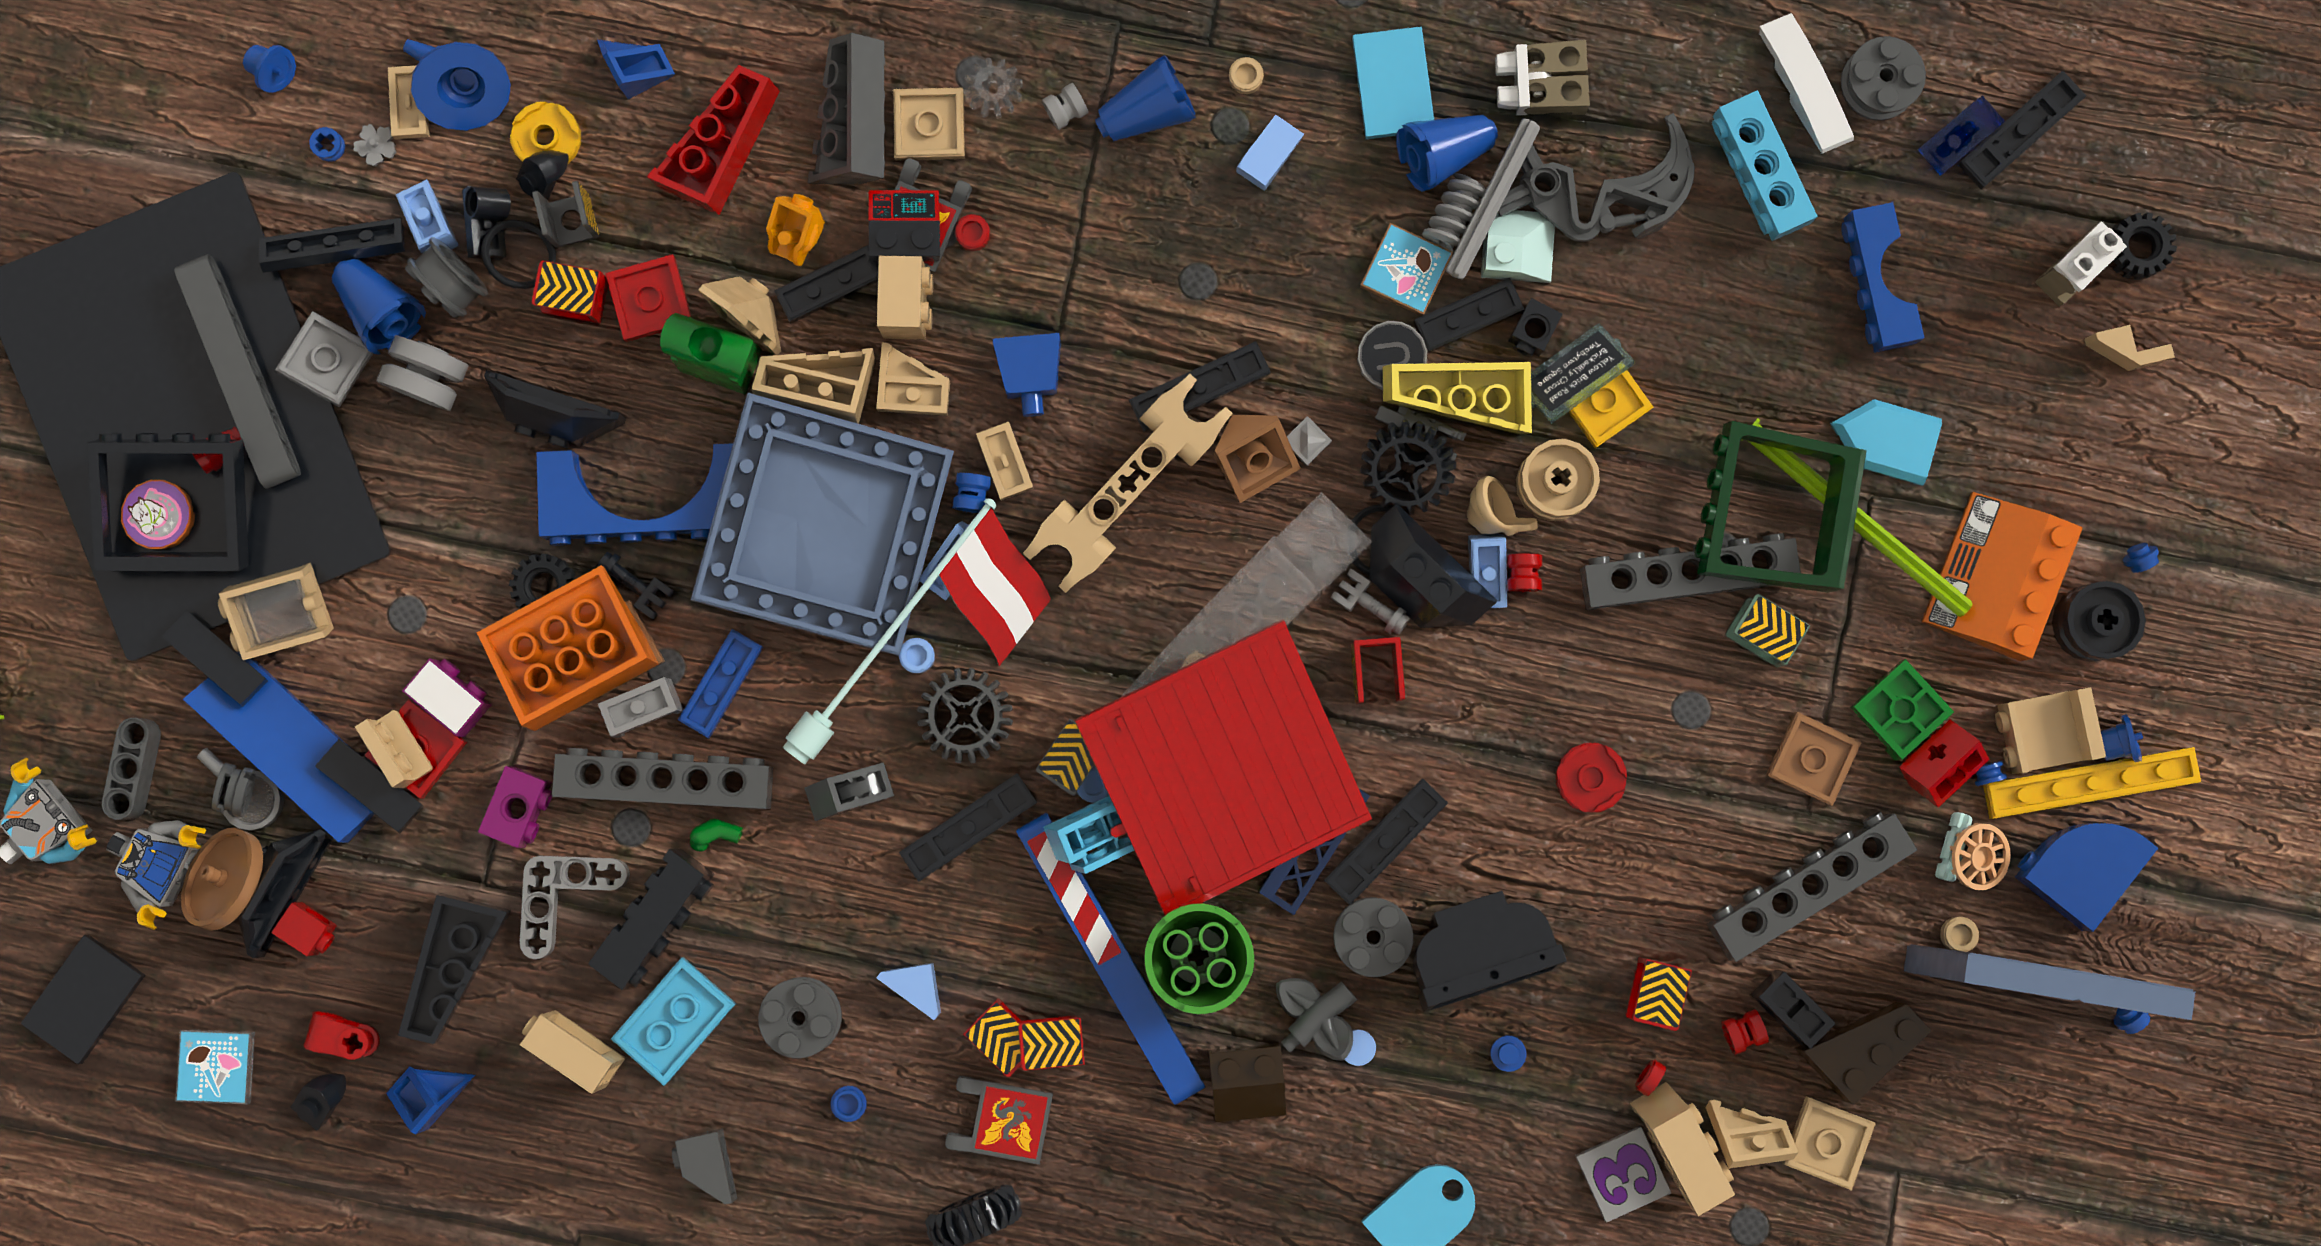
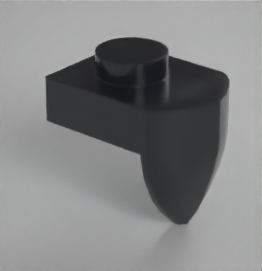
[516,150,569,200]
[290,1073,346,1131]

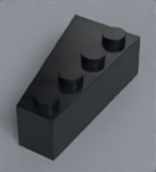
[588,849,715,990]
[398,893,511,1044]

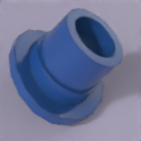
[243,45,296,93]
[2101,714,2143,763]

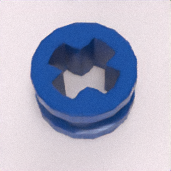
[309,127,345,162]
[1975,761,2007,786]

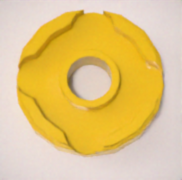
[510,102,581,164]

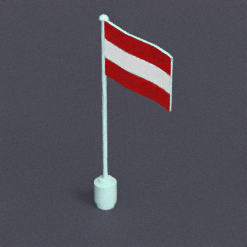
[783,498,1051,764]

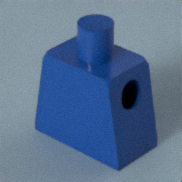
[993,333,1061,417]

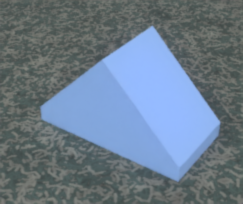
[877,963,941,1020]

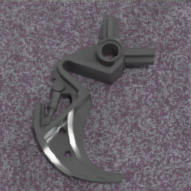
[1498,113,1695,242]

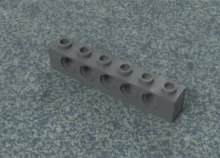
[1580,533,1801,610]
[552,748,774,809]
[1707,811,1918,962]

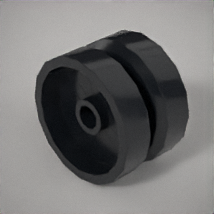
[2052,581,2146,662]

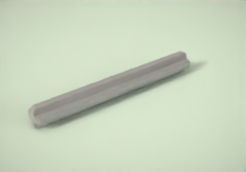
[1446,118,1540,279]

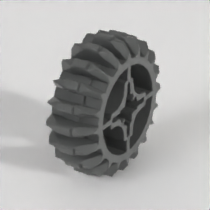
[917,668,1013,763]

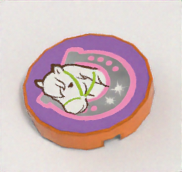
[121,480,195,550]

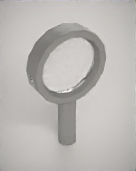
[197,748,285,830]

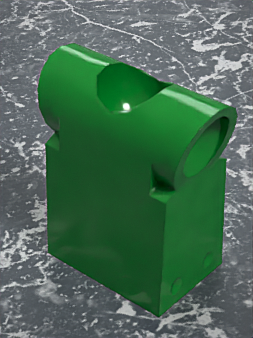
[660,313,762,395]

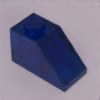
[1918,95,2005,176]

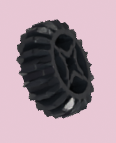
[1360,419,1456,515]
[925,1185,1022,1246]

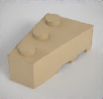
[752,348,876,424]
[1630,1082,1735,1216]

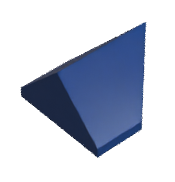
[597,39,675,99]
[386,1066,475,1135]

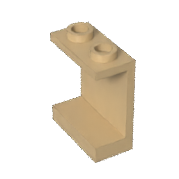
[1995,687,2106,774]

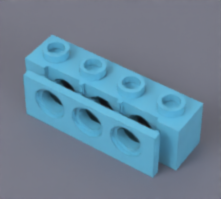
[1712,90,1818,241]
[1043,796,1134,874]

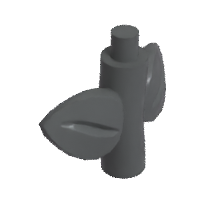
[1276,978,1358,1061]

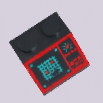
[868,190,940,261]

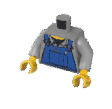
[106,820,206,930]

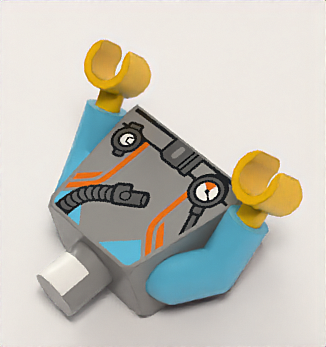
[0,757,97,864]

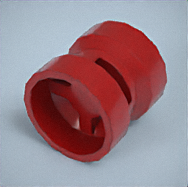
[1507,553,1542,592]
[1721,1009,1769,1055]

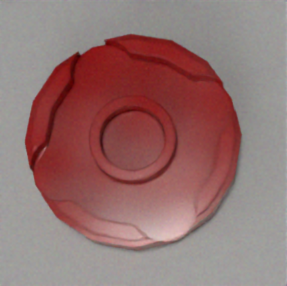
[1556,743,1627,812]

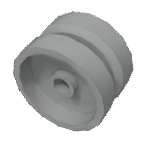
[376,335,469,411]

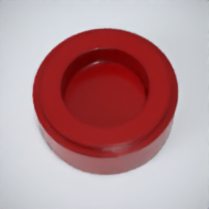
[955,214,990,251]
[1635,1059,1666,1096]

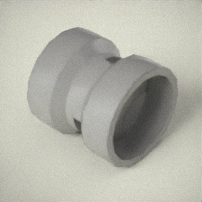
[1041,83,1089,130]

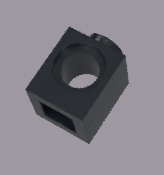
[1508,298,1562,357]

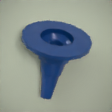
[403,39,511,131]

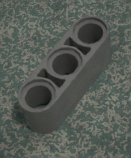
[102,718,161,820]

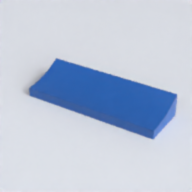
[183,651,374,843]

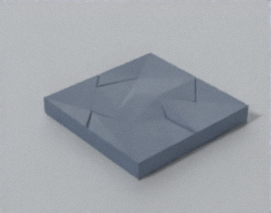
[691,393,954,656]
[1904,944,2196,1020]

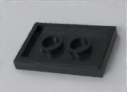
[21,935,146,1064]

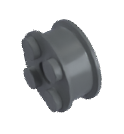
[1840,36,1926,121]
[405,237,488,319]
[1333,897,1413,977]
[758,977,842,1058]

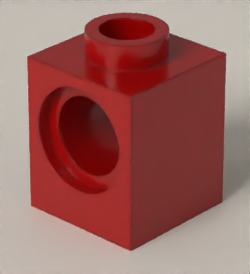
[271,902,337,956]

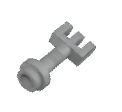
[1330,569,1410,635]

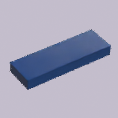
[678,629,764,738]

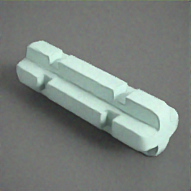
[1935,812,1973,882]

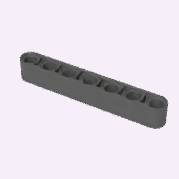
[174,254,301,489]

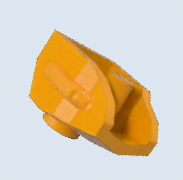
[766,194,825,266]

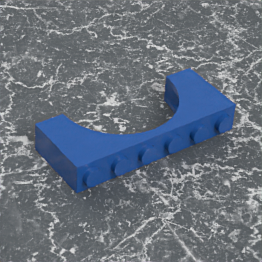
[536,443,733,546]

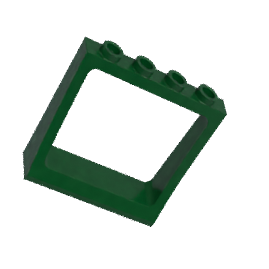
[1695,421,1867,593]

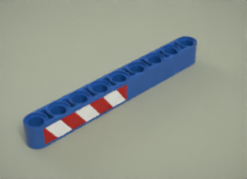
[1016,812,1206,1105]

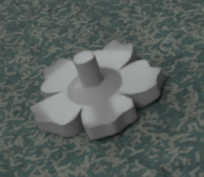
[353,124,397,167]

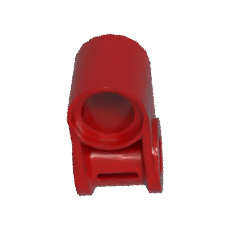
[304,1011,380,1060]

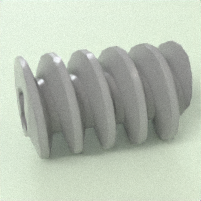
[1422,173,1486,252]

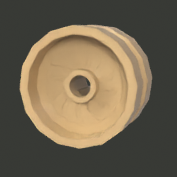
[1516,439,1600,521]

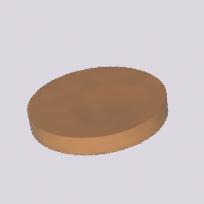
[181,828,263,931]

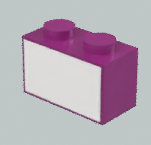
[402,658,492,737]

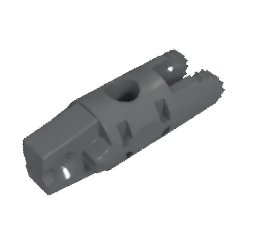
[1375,406,1467,461]

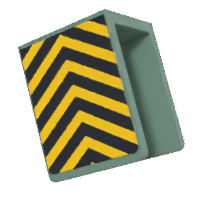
[1725,594,1810,668]

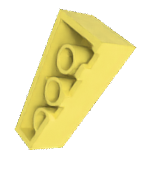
[1383,362,1532,435]

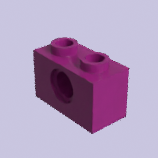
[478,766,552,848]

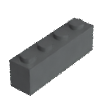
[807,33,885,184]

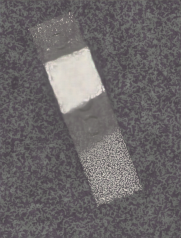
[1121,492,1372,697]

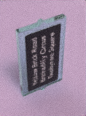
[1531,323,1635,424]

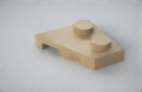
[876,342,950,416]
[1705,1100,1798,1169]

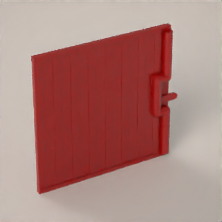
[1074,620,1372,915]

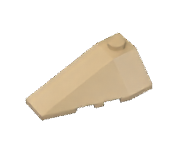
[698,276,781,355]

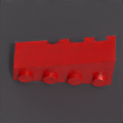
[647,65,780,215]

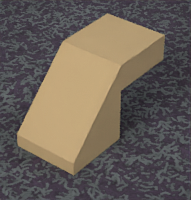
[2085,325,2175,371]

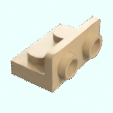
[355,710,433,788]

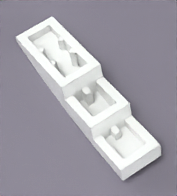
[1759,13,1854,154]

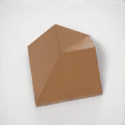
[1213,415,1301,503]

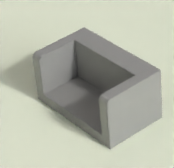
[598,677,683,738]

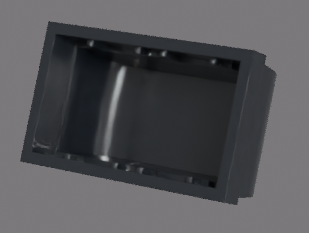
[1413,890,1567,1013]

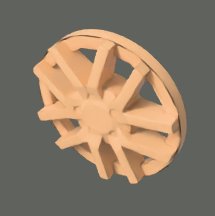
[1950,823,2011,890]

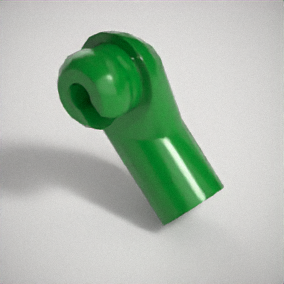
[689,818,743,852]

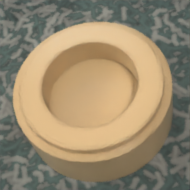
[1229,57,1264,94]
[1940,917,1979,952]

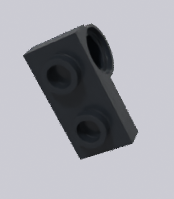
[462,186,511,260]

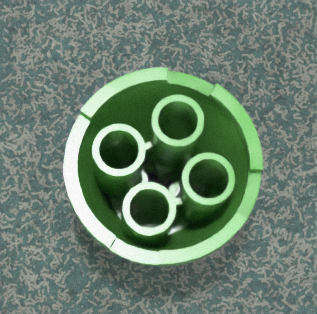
[1145,903,1254,1014]

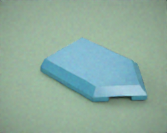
[1830,399,1942,486]

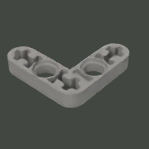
[520,856,630,959]

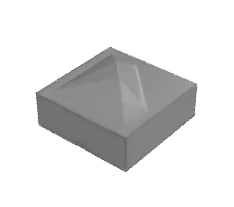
[1287,416,1332,466]

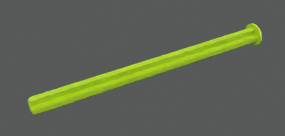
[1740,418,1973,617]

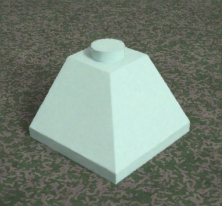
[1481,210,1555,283]

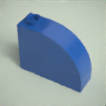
[2015,823,2158,932]

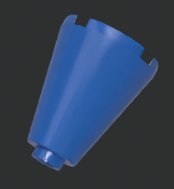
[1095,55,1196,141]
[1396,115,1498,192]
[332,259,426,354]

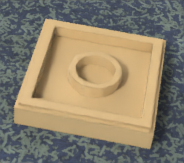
[893,88,965,161]
[1782,1096,1876,1190]

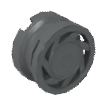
[212,763,256,817]

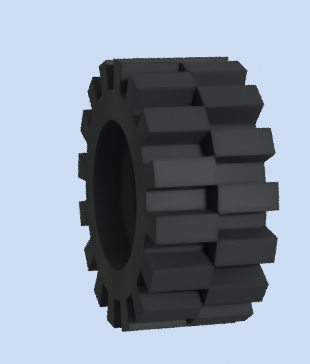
[2111,212,2177,280]
[509,553,576,609]

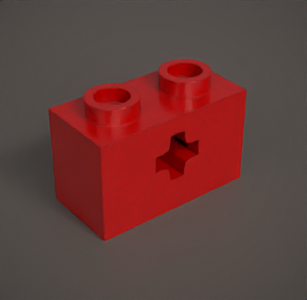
[1899,719,1990,808]

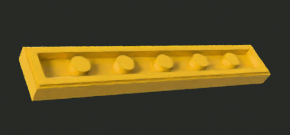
[1983,747,2201,819]

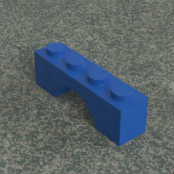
[1841,202,1925,353]

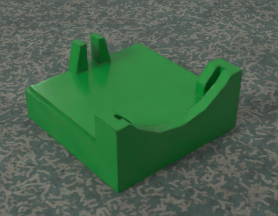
[1850,659,1954,760]

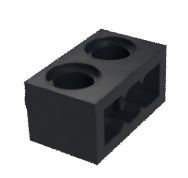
[1750,970,1836,1049]

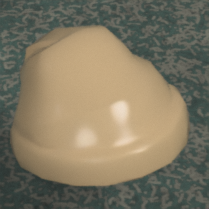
[1467,476,1538,536]

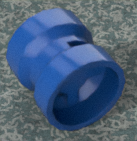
[952,473,992,513]

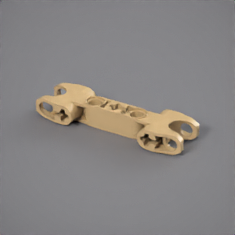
[1023,374,1233,593]

